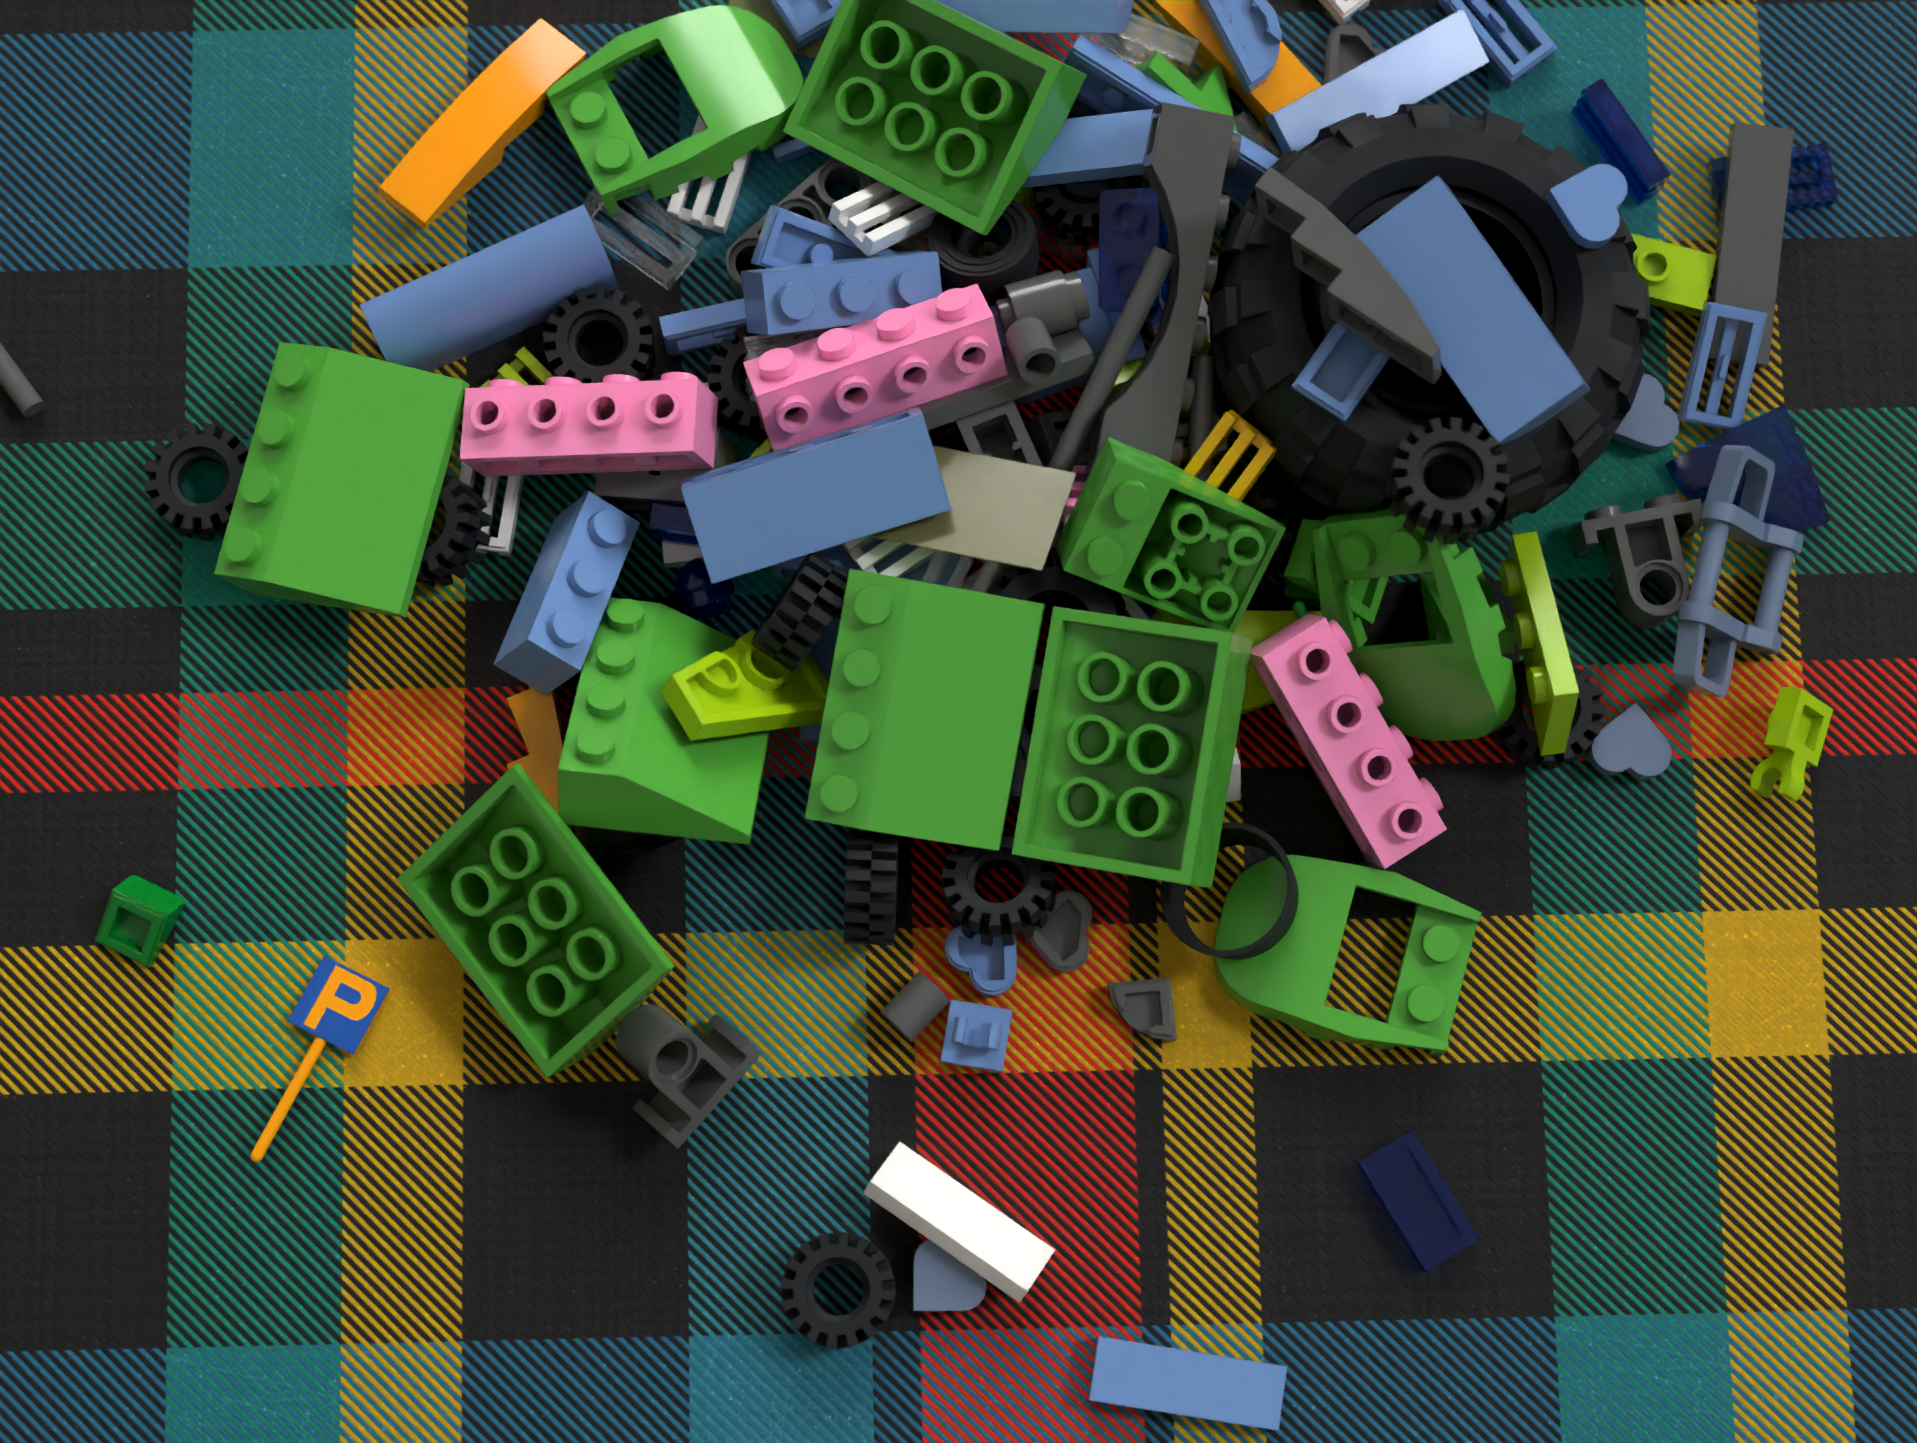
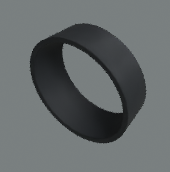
[1160,822,1299,960]

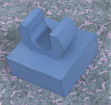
[940,999,1013,1074]

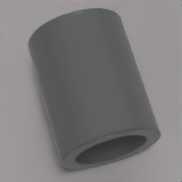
[1005,317,1062,385]
[880,971,950,1042]

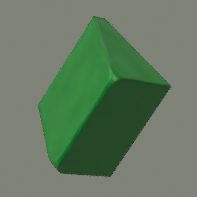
[95,875,185,968]

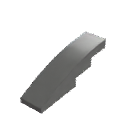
[1255,167,1441,385]

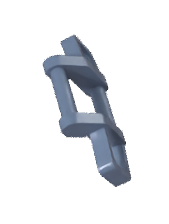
[1673,445,1804,698]

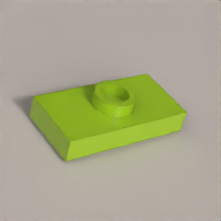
[1631,233,1717,317]

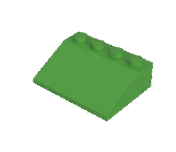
[783,0,1087,236]
[214,342,470,618]
[805,569,1045,851]
[558,597,770,845]
[1012,606,1253,888]
[397,764,674,1078]

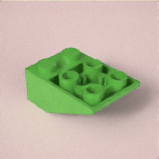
[1056,436,1286,633]

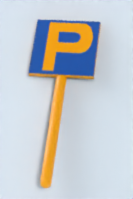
[250,956,391,1162]

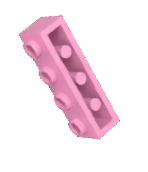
[743,284,1008,451]
[460,372,718,476]
[1250,613,1447,869]

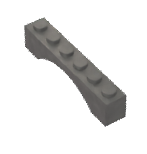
[1085,102,1241,472]

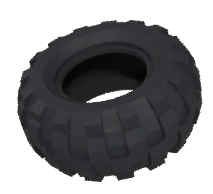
[1207,103,1651,539]

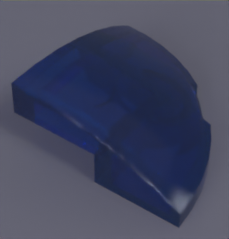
[1665,405,1829,532]

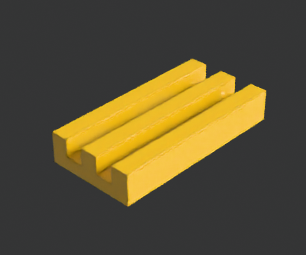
[1184,410,1277,501]

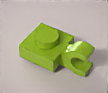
[1750,686,1833,801]

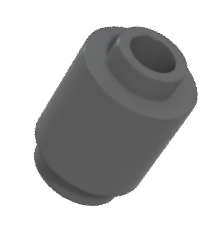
[995,269,1090,336]

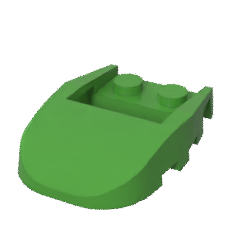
[546,5,805,216]
[1312,500,1516,741]
[1213,855,1482,1057]

